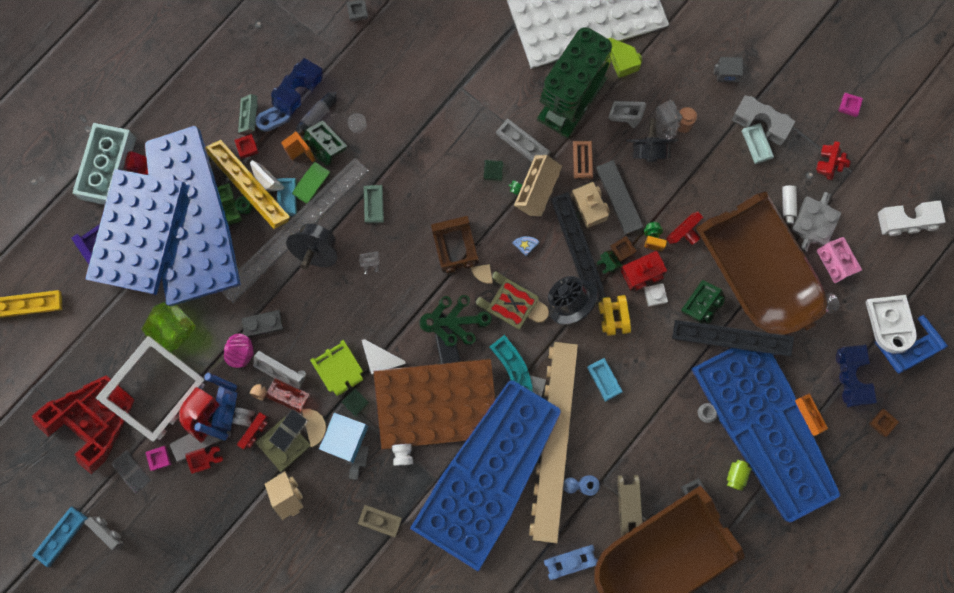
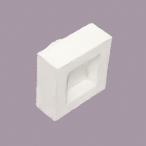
[644,283,668,307]

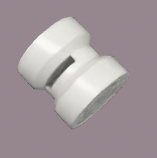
[392,444,413,466]

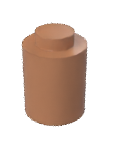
[674,107,697,133]

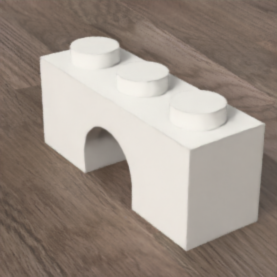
[878,200,945,236]

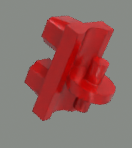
[816,141,851,180]

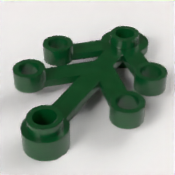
[419,295,492,347]

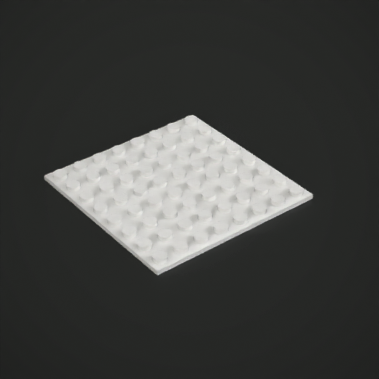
[507,0,669,69]

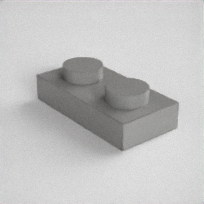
[84,516,124,550]

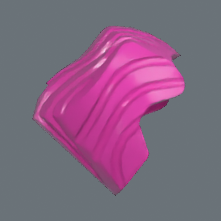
[224,334,254,368]

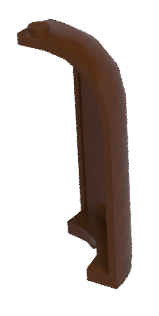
[696,191,827,335]
[594,485,745,593]

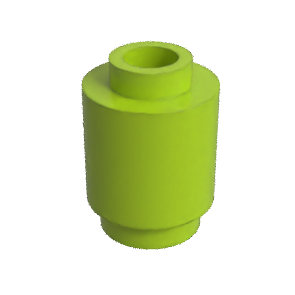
[727,460,751,491]

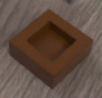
[610,236,637,262]
[869,409,899,437]

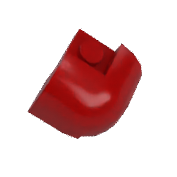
[179,387,220,443]

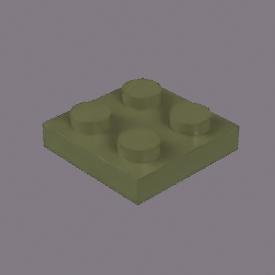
[256,416,311,472]

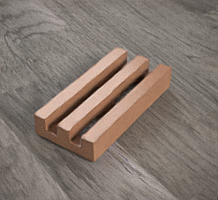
[573,141,593,179]

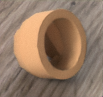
[249,384,267,401]

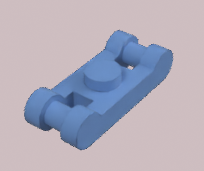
[543,544,598,580]

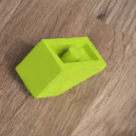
[608,37,642,78]

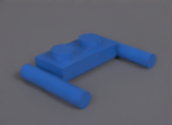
[875,315,948,374]
[195,373,237,441]

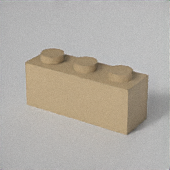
[514,155,562,216]

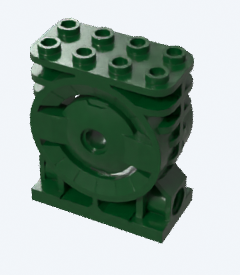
[537,27,612,139]

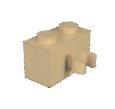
[571,182,610,229]
[265,472,303,520]

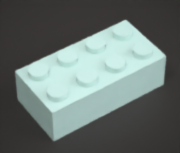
[72,123,136,205]

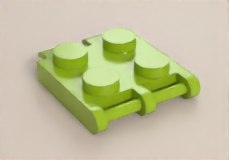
[310,340,363,396]

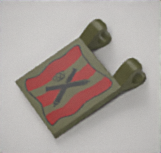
[476,272,539,330]

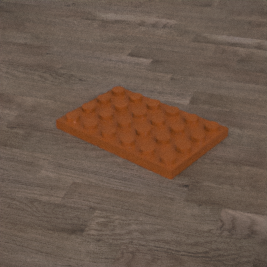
[373,359,495,449]

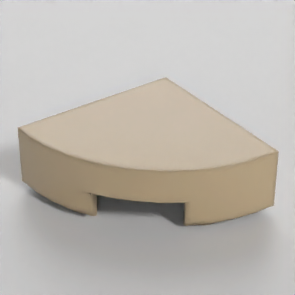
[471,264,493,284]

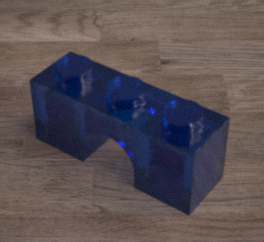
[271,58,323,116]
[836,345,877,407]

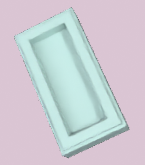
[742,123,774,164]

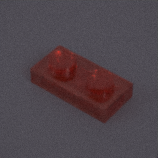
[266,378,310,413]

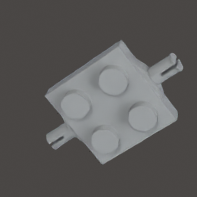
[791,192,841,252]

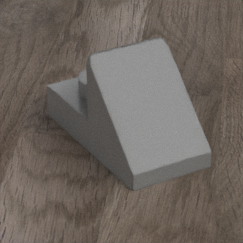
[608,101,647,128]

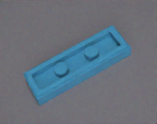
[32,506,88,567]

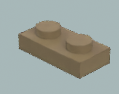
[358,505,402,537]

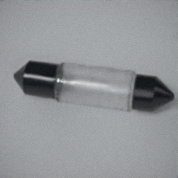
[296,92,337,136]

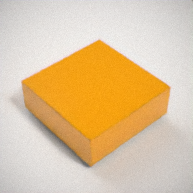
[644,236,667,252]

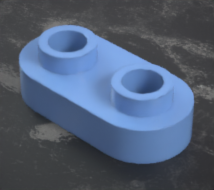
[256,104,292,132]

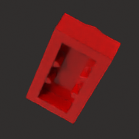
[665,212,703,245]

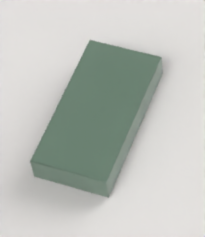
[364,185,384,224]

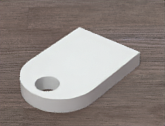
[866,295,916,354]

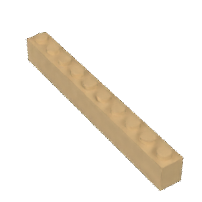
[529,342,578,543]

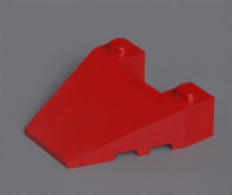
[32,375,135,474]

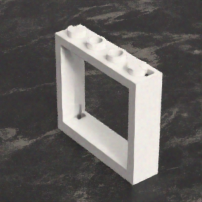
[96,336,205,442]

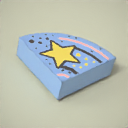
[513,236,539,256]

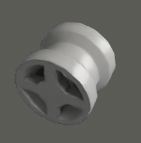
[232,408,255,427]

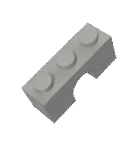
[731,95,795,146]

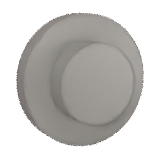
[698,403,717,423]

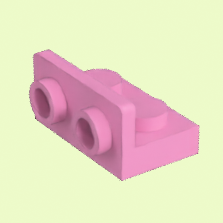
[817,237,862,283]

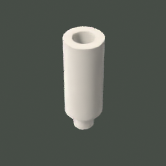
[782,186,797,224]

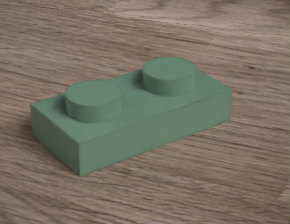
[238,94,258,135]

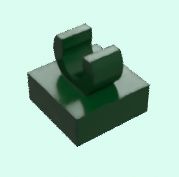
[597,250,623,274]

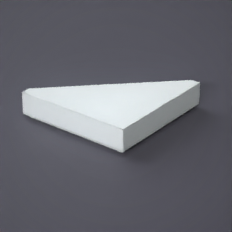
[362,339,406,375]

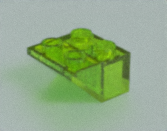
[141,301,195,353]

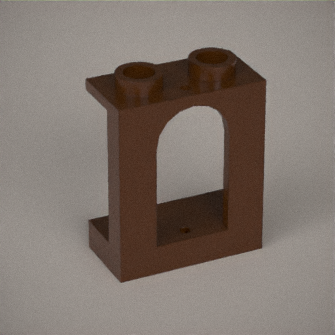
[431,216,479,273]

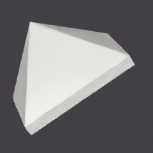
[250,160,285,192]

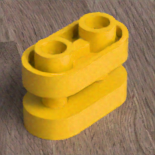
[598,295,631,336]

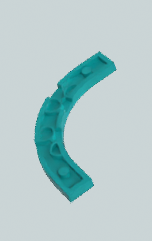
[489,335,533,392]

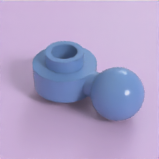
[563,475,599,496]

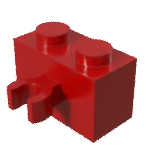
[620,250,667,291]

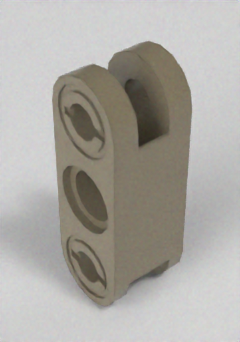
[617,475,642,536]

